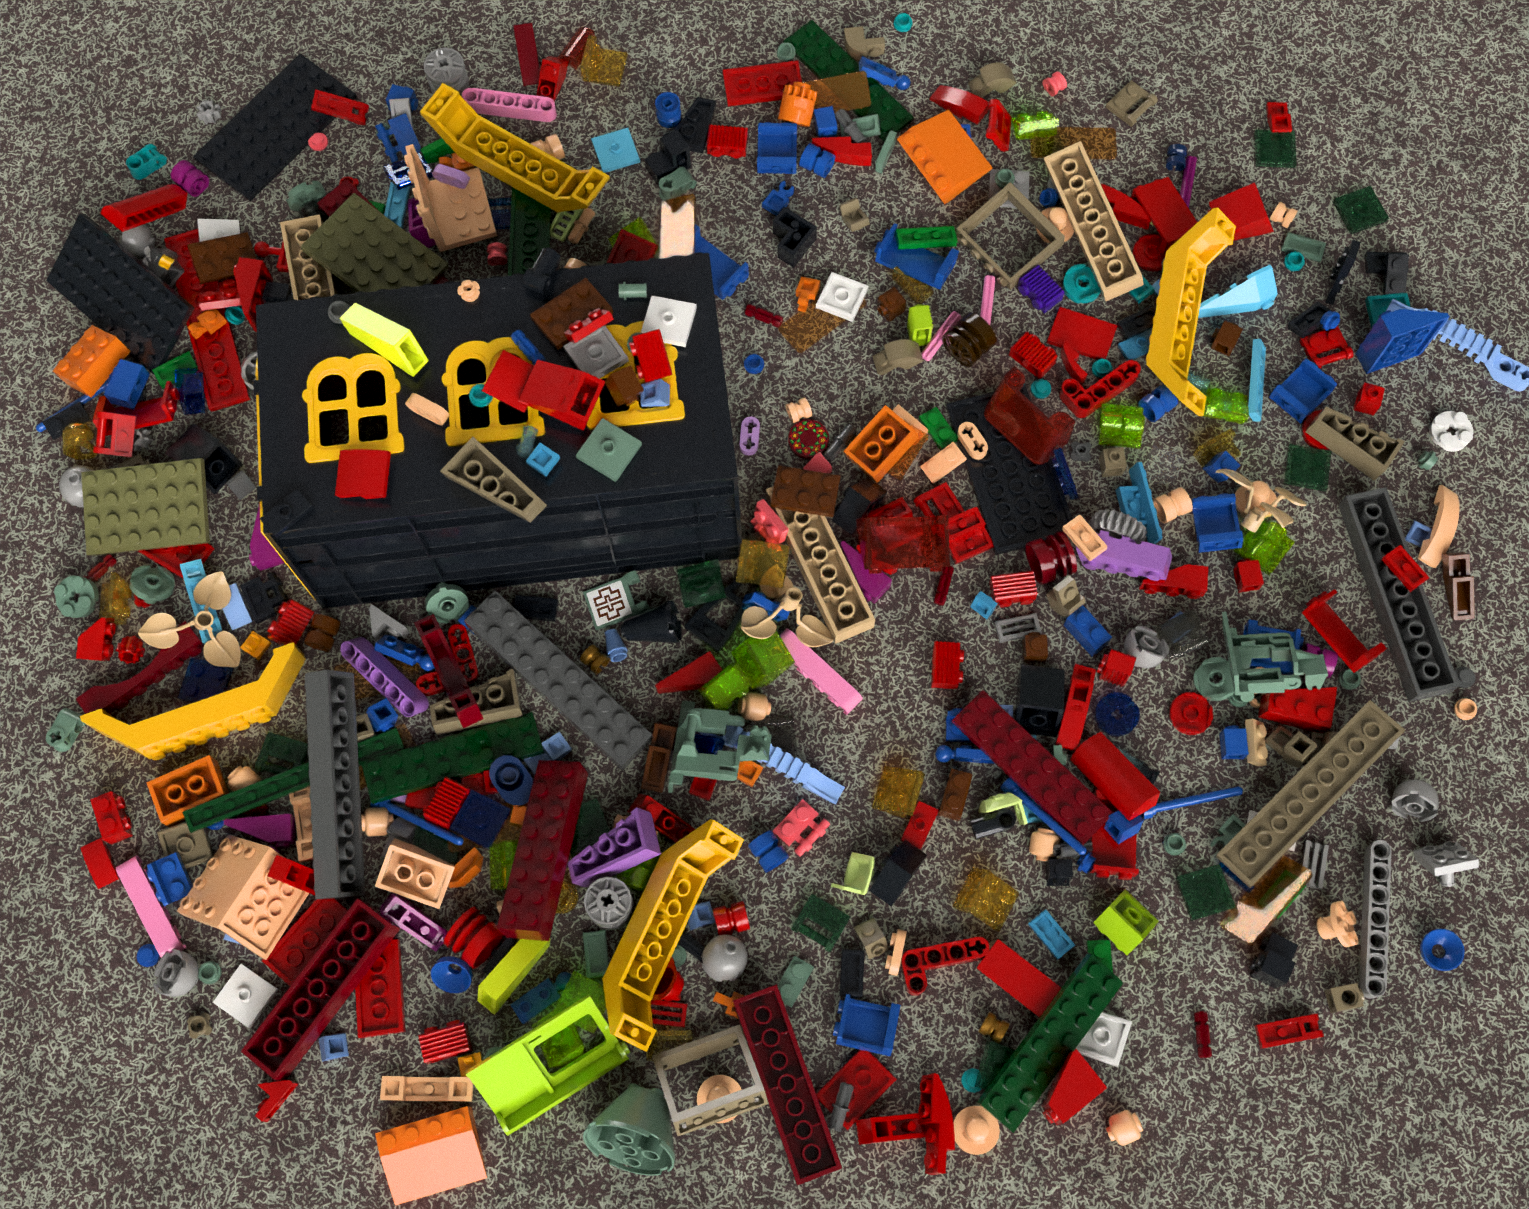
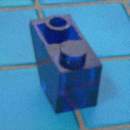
[175,368,205,415]

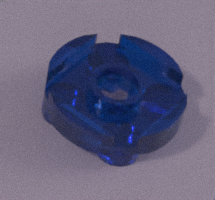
[1094,692,1140,737]

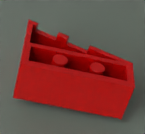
[1258,687,1337,733]

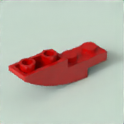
[1055,664,1096,751]
[918,1073,955,1175]

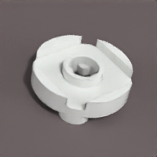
[1429,411,1473,451]

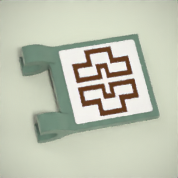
[583,570,650,630]

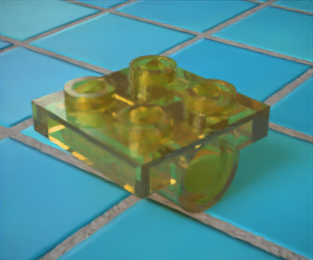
[872,766,925,818]

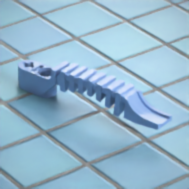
[1386,299,1529,391]
[699,725,845,805]

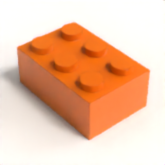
[53,325,131,398]
[843,405,919,483]
[146,755,229,828]

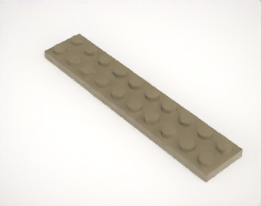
[1216,700,1405,888]

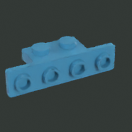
[1115,462,1162,544]

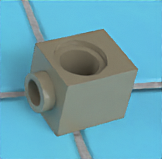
[1099,447,1127,477]
[1324,983,1364,1013]

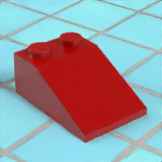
[233,257,273,332]

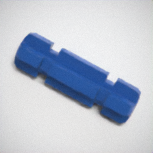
[511,329,546,365]

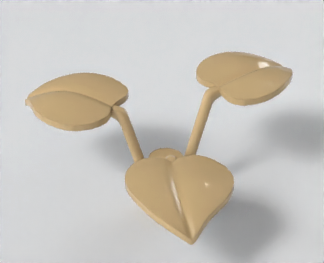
[1215,469,1307,533]
[740,564,834,647]
[138,571,241,668]

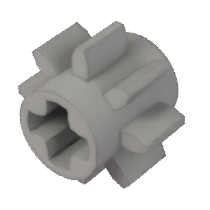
[196,100,222,125]
[134,427,153,451]

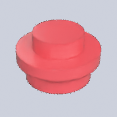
[308,133,328,151]

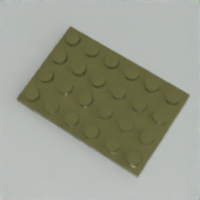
[301,193,448,292]
[81,458,210,556]

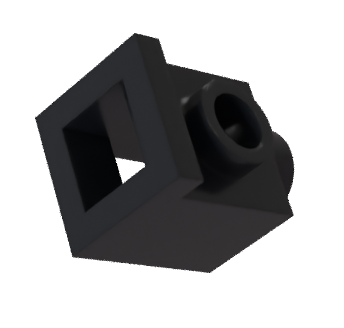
[262,281,294,303]
[1046,859,1073,886]

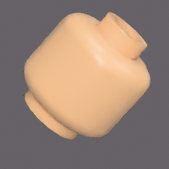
[738,692,771,722]
[227,765,261,792]
[361,807,394,837]
[1029,828,1060,861]
[1106,1110,1143,1146]

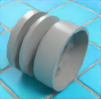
[424,47,469,96]
[584,877,635,930]

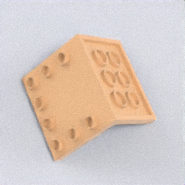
[404,144,497,252]
[177,834,309,960]

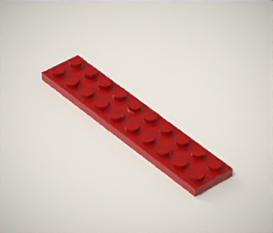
[164,229,251,412]

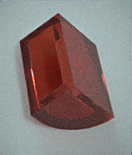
[557,27,596,69]

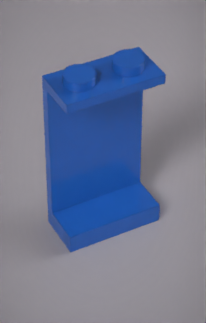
[874,223,959,290]
[668,224,749,300]

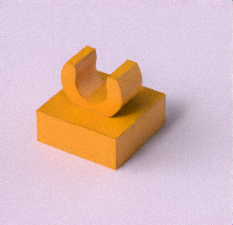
[240,631,271,661]
[457,1052,483,1077]

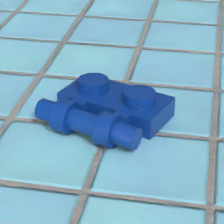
[375,113,421,163]

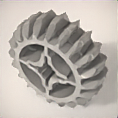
[1089,509,1147,544]

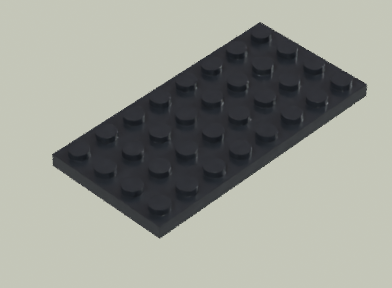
[193,54,357,202]
[46,213,194,375]
[946,384,1073,555]

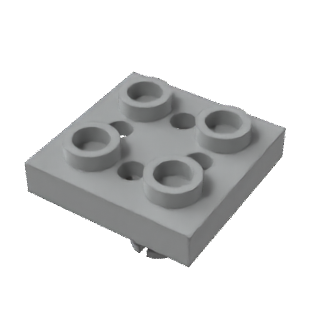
[1413,841,1479,887]

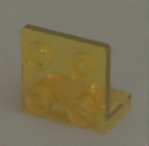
[580,35,628,87]
[736,539,790,588]
[99,572,132,625]
[952,867,1019,932]

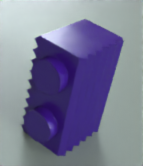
[1018,264,1064,314]

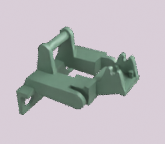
[1222,612,1328,702]
[668,701,772,793]

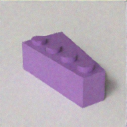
[1076,530,1172,581]
[568,807,661,888]

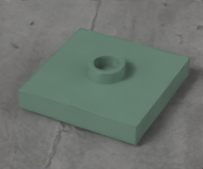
[576,418,642,482]

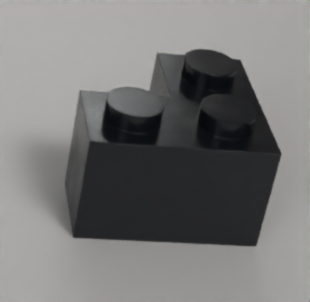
[645,129,691,186]
[773,207,817,268]
[832,477,888,535]
[869,840,927,907]
[1249,932,1298,989]

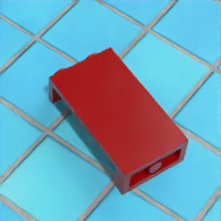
[1131,177,1197,255]
[92,381,180,436]
[1302,589,1387,673]
[1090,790,1139,880]

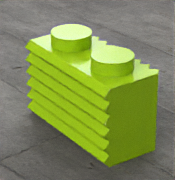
[907,304,933,346]

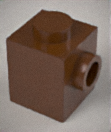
[877,287,906,322]
[1211,320,1243,356]
[605,365,644,407]
[1022,632,1048,663]

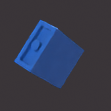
[757,122,797,174]
[1269,358,1337,424]
[1192,493,1243,553]
[1243,619,1304,675]
[833,993,901,1056]

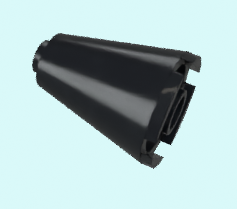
[621,600,682,643]

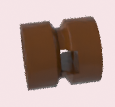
[304,614,341,652]

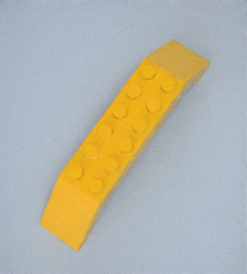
[420,83,610,212]
[1146,208,1236,416]
[80,642,306,760]
[602,819,744,1052]

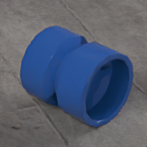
[655,92,681,128]
[799,143,835,178]
[1138,384,1178,422]
[748,830,789,873]

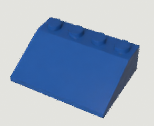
[1355,309,1450,374]

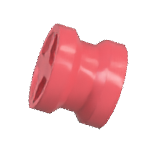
[1043,71,1067,97]
[487,242,508,266]

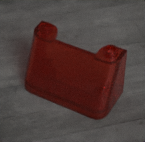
[984,366,1076,465]
[856,515,950,574]

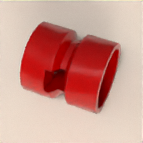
[712,901,750,935]

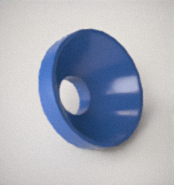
[1420,929,1465,971]
[431,956,473,993]

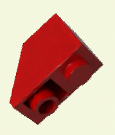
[536,56,568,102]
[76,617,116,661]

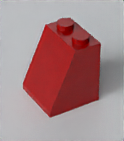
[1207,182,1274,241]
[1042,1049,1107,1125]

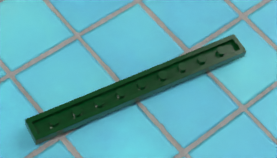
[183,728,405,833]

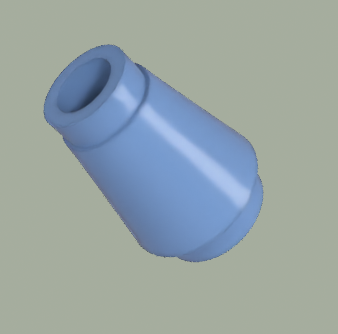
[605,629,628,662]

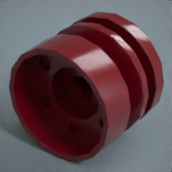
[1025,531,1077,585]

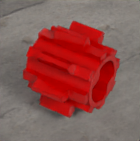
[116,636,145,664]

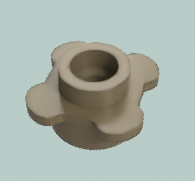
[187,1013,212,1039]

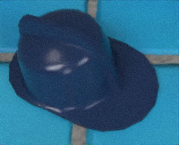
[489,755,533,806]

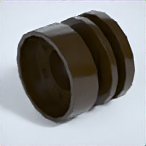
[942,312,997,368]

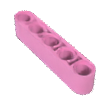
[462,88,557,122]
[771,628,863,715]
[116,855,186,958]

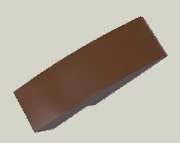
[1442,552,1475,621]
[641,722,678,793]

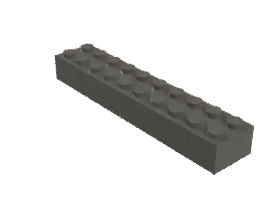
[1338,487,1459,702]
[464,590,652,771]
[304,670,365,899]

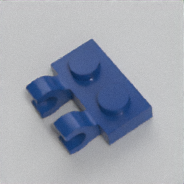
[741,591,790,622]

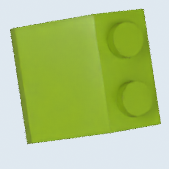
[1093,889,1159,955]

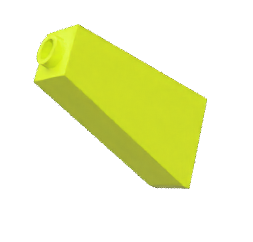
[339,303,429,377]
[477,939,551,1015]

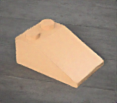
[375,838,455,909]

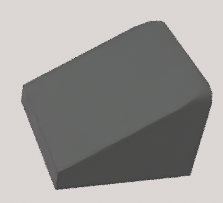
[226,470,256,500]

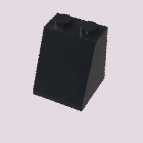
[165,423,243,495]
[1014,664,1065,737]

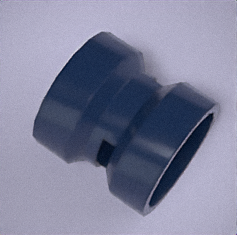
[1166,144,1187,171]

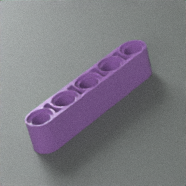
[340,637,429,717]

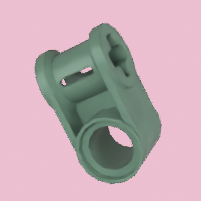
[659,167,697,202]
[46,708,86,752]

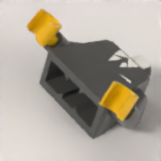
[141,246,185,287]

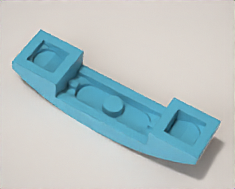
[180,559,222,644]

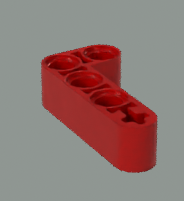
[1059,360,1141,418]
[900,937,989,996]

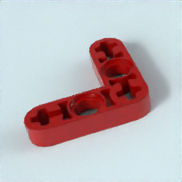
[416,624,479,696]

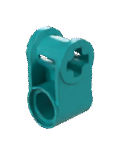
[126,144,167,180]

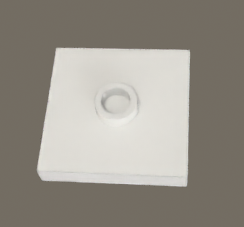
[197,219,240,242]
[816,272,869,322]
[641,296,697,347]
[213,964,279,1028]
[1076,1012,1132,1067]

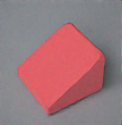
[803,452,832,474]

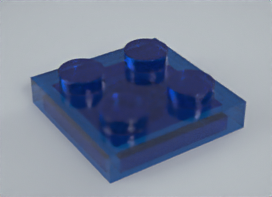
[1052,448,1079,500]
[178,658,234,703]
[449,790,511,850]

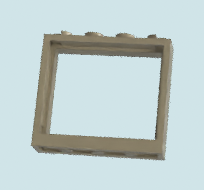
[956,182,1065,290]
[652,1025,768,1136]

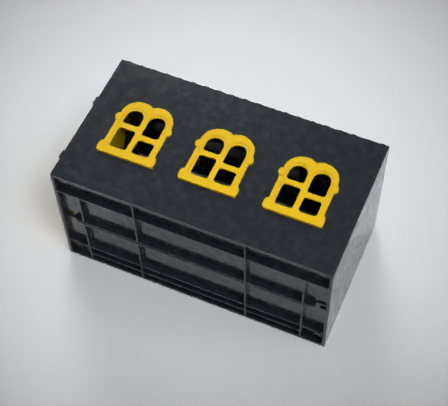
[253,252,743,609]

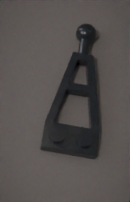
[684,553,775,654]

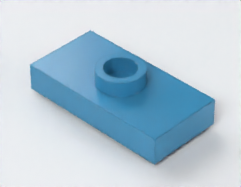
[1118,327,1153,361]
[1028,909,1075,960]

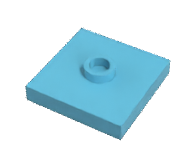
[591,128,640,173]

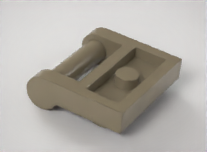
[1105,80,1158,127]

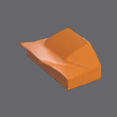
[448,847,483,888]

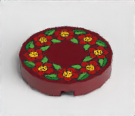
[788,420,829,459]

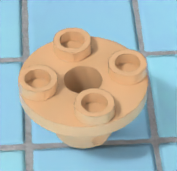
[1036,207,1074,243]
[1235,481,1277,518]
[1316,901,1359,947]
[697,1075,742,1123]
[953,1106,1000,1155]

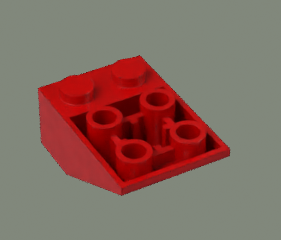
[518,360,605,431]

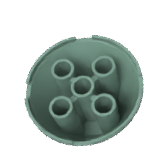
[583,1083,675,1176]

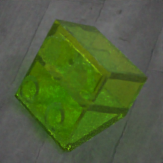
[731,631,795,689]
[698,662,752,711]

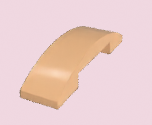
[1418,485,1459,568]
[289,787,313,863]
[380,1076,473,1102]

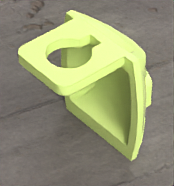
[978,792,1027,825]
[831,852,875,895]

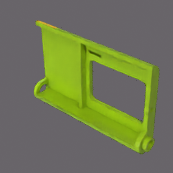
[465,994,631,1136]

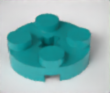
[1062,264,1101,304]

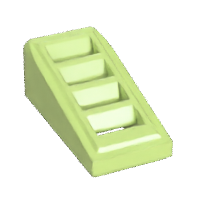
[550,209,583,242]

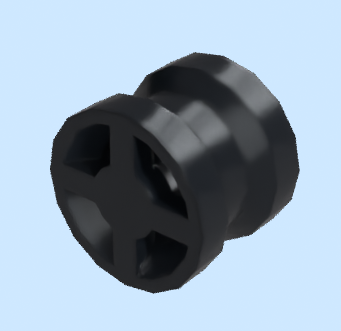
[1139,762,1160,784]

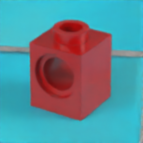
[1353,382,1385,416]
[1233,558,1264,593]

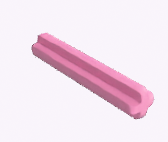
[980,275,995,325]
[921,311,961,361]

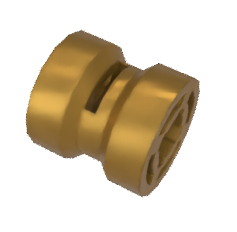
[580,644,610,675]
[978,1012,1010,1044]

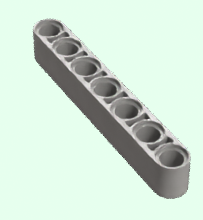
[1359,840,1392,999]

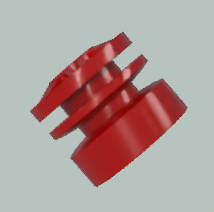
[443,906,504,969]

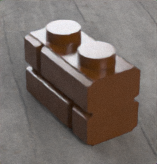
[938,769,973,821]

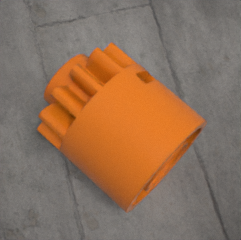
[778,81,817,127]

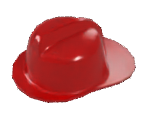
[652,956,684,1001]

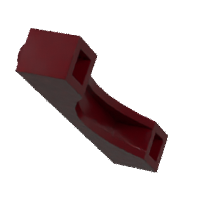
[414,614,484,728]
[76,621,205,715]

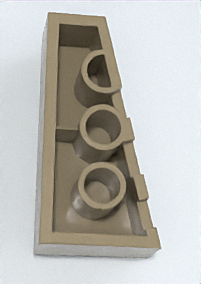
[1305,407,1405,481]
[440,437,547,523]
[430,669,523,735]

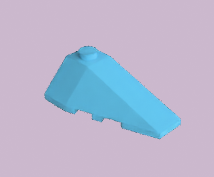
[1198,265,1278,318]

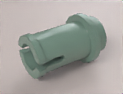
[619,282,647,300]

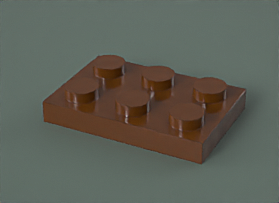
[188,232,256,284]
[530,278,613,351]
[771,465,841,517]

